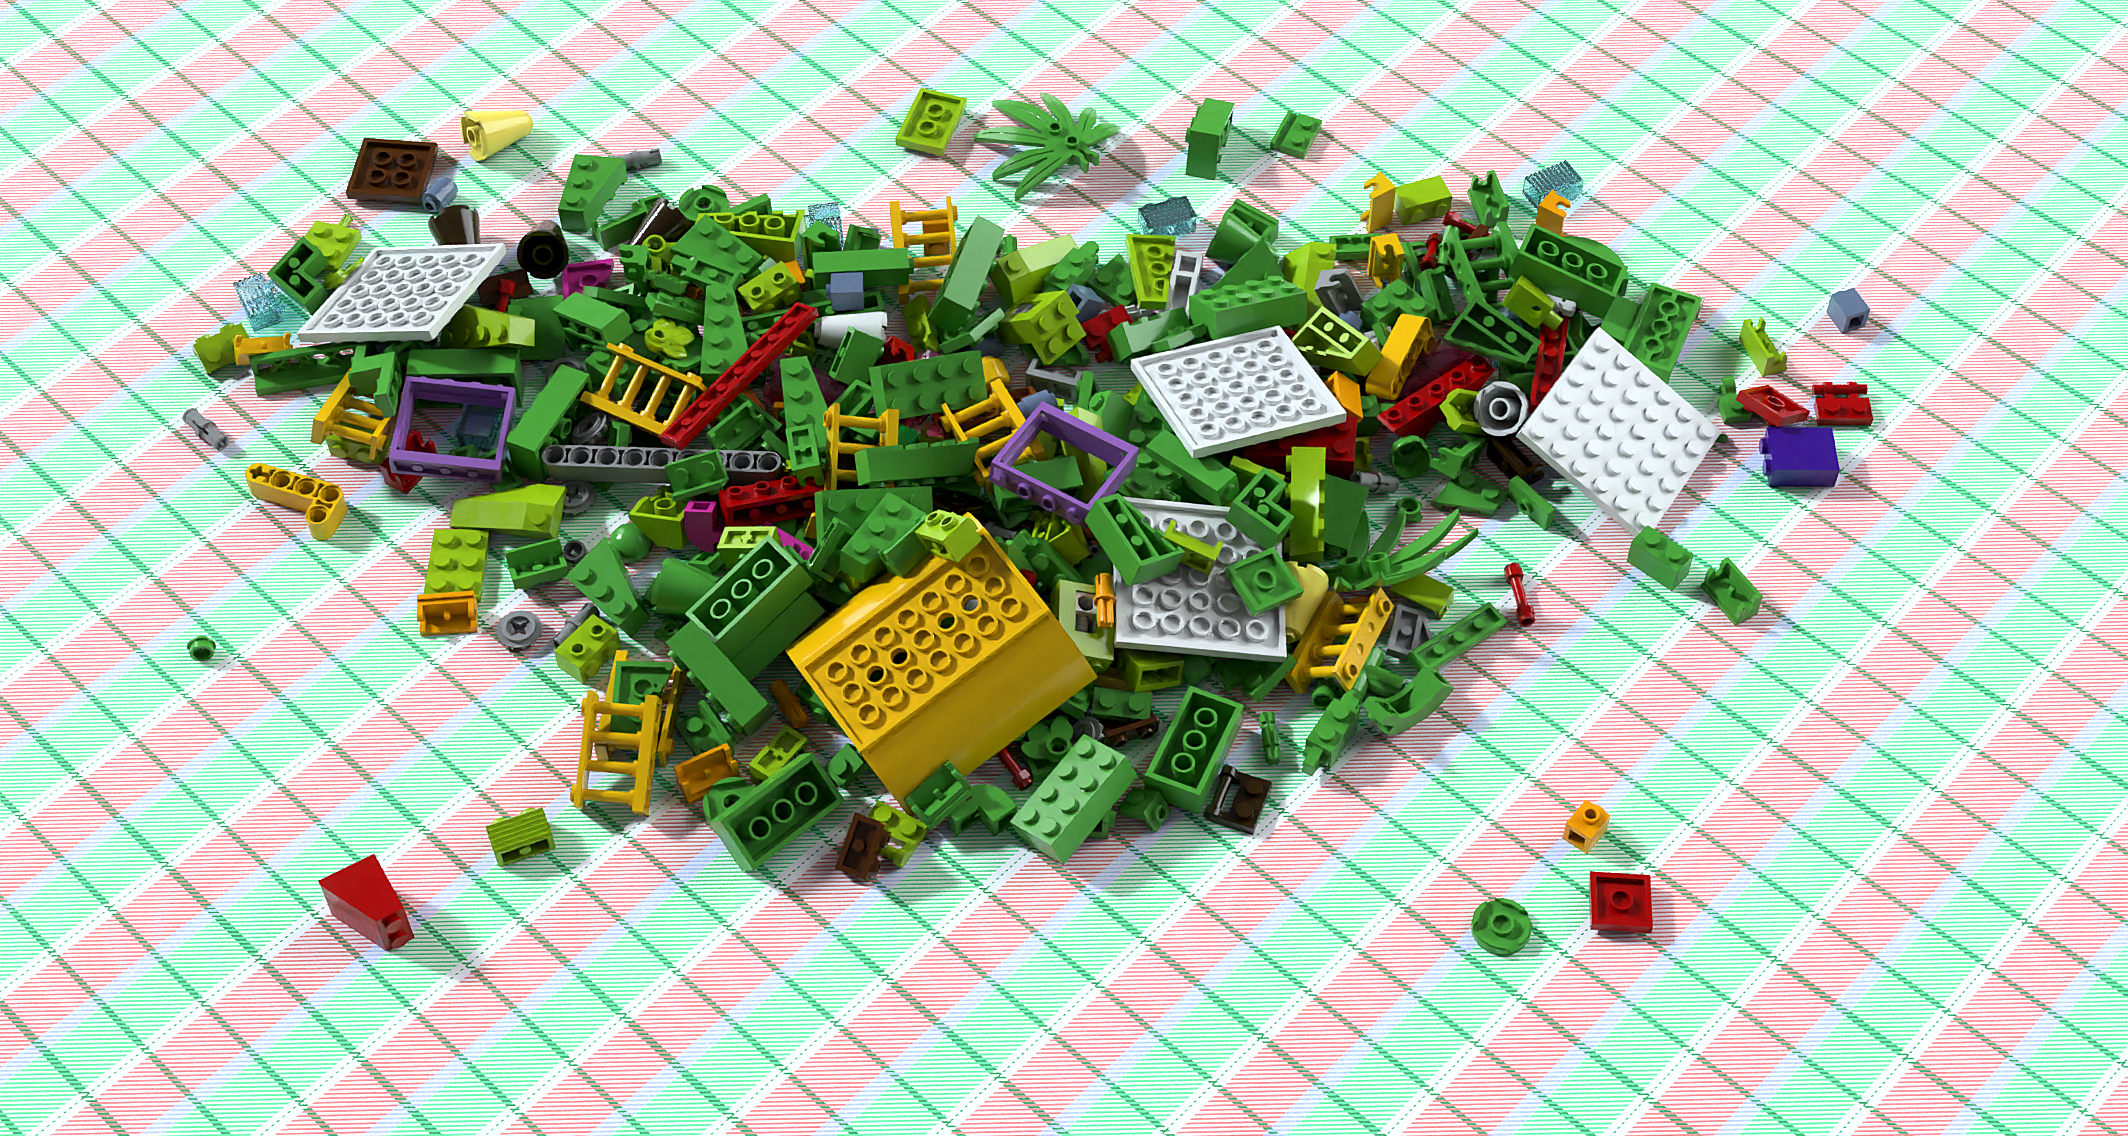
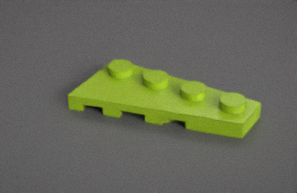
[1125,234,1176,310]

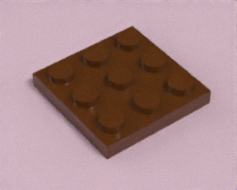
[346,138,439,204]

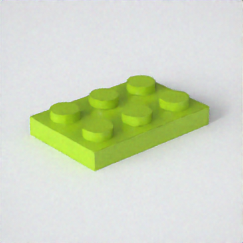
[895,88,967,156]
[423,529,491,603]

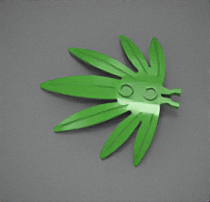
[974,92,1121,202]
[1320,507,1479,593]

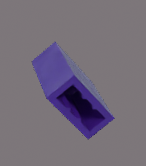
[1759,427,1840,487]

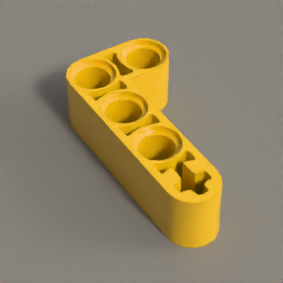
[1366,314,1436,400]
[245,463,348,541]

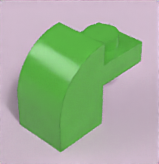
[949,784,1017,837]

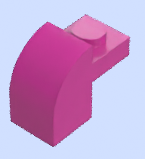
[684,500,726,553]

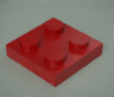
[1735,385,1810,427]
[1588,871,1653,933]

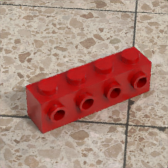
[718,472,825,527]

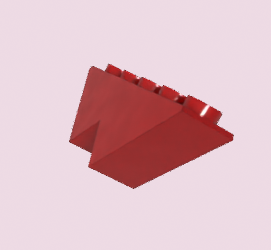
[1376,355,1495,439]

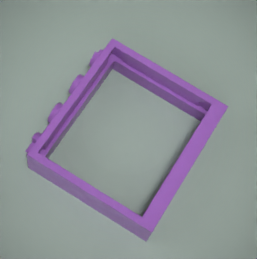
[389,376,517,484]
[989,401,1139,529]

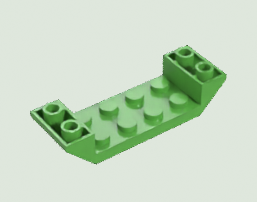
[1624,282,1706,385]

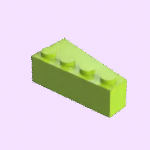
[695,210,806,263]
[440,304,535,349]

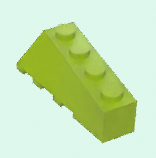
[1284,447,1326,563]

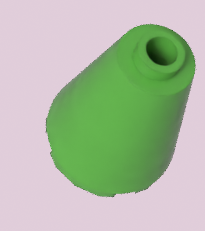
[1205,212,1280,265]
[651,558,717,615]

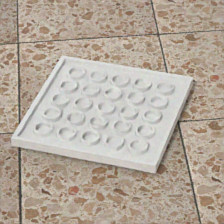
[296,243,507,343]
[1131,325,1347,459]
[1516,327,1722,537]
[1113,497,1287,662]

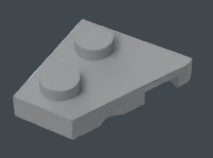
[1385,604,1438,671]

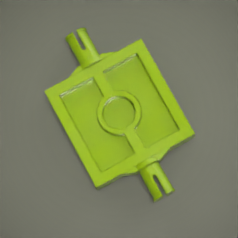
[304,214,362,272]

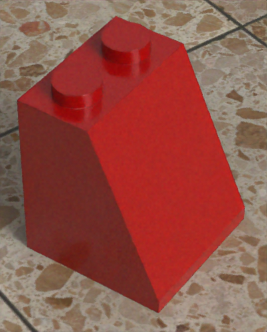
[318,854,415,951]

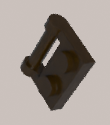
[1203,765,1272,835]

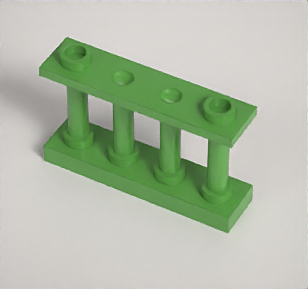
[1443,221,1541,313]

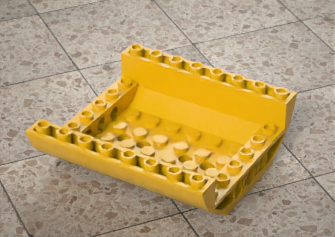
[784,512,1097,817]

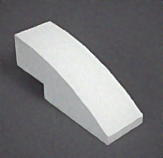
[1164,250,1203,319]

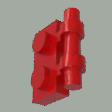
[1080,304,1134,364]
[1812,381,1873,426]

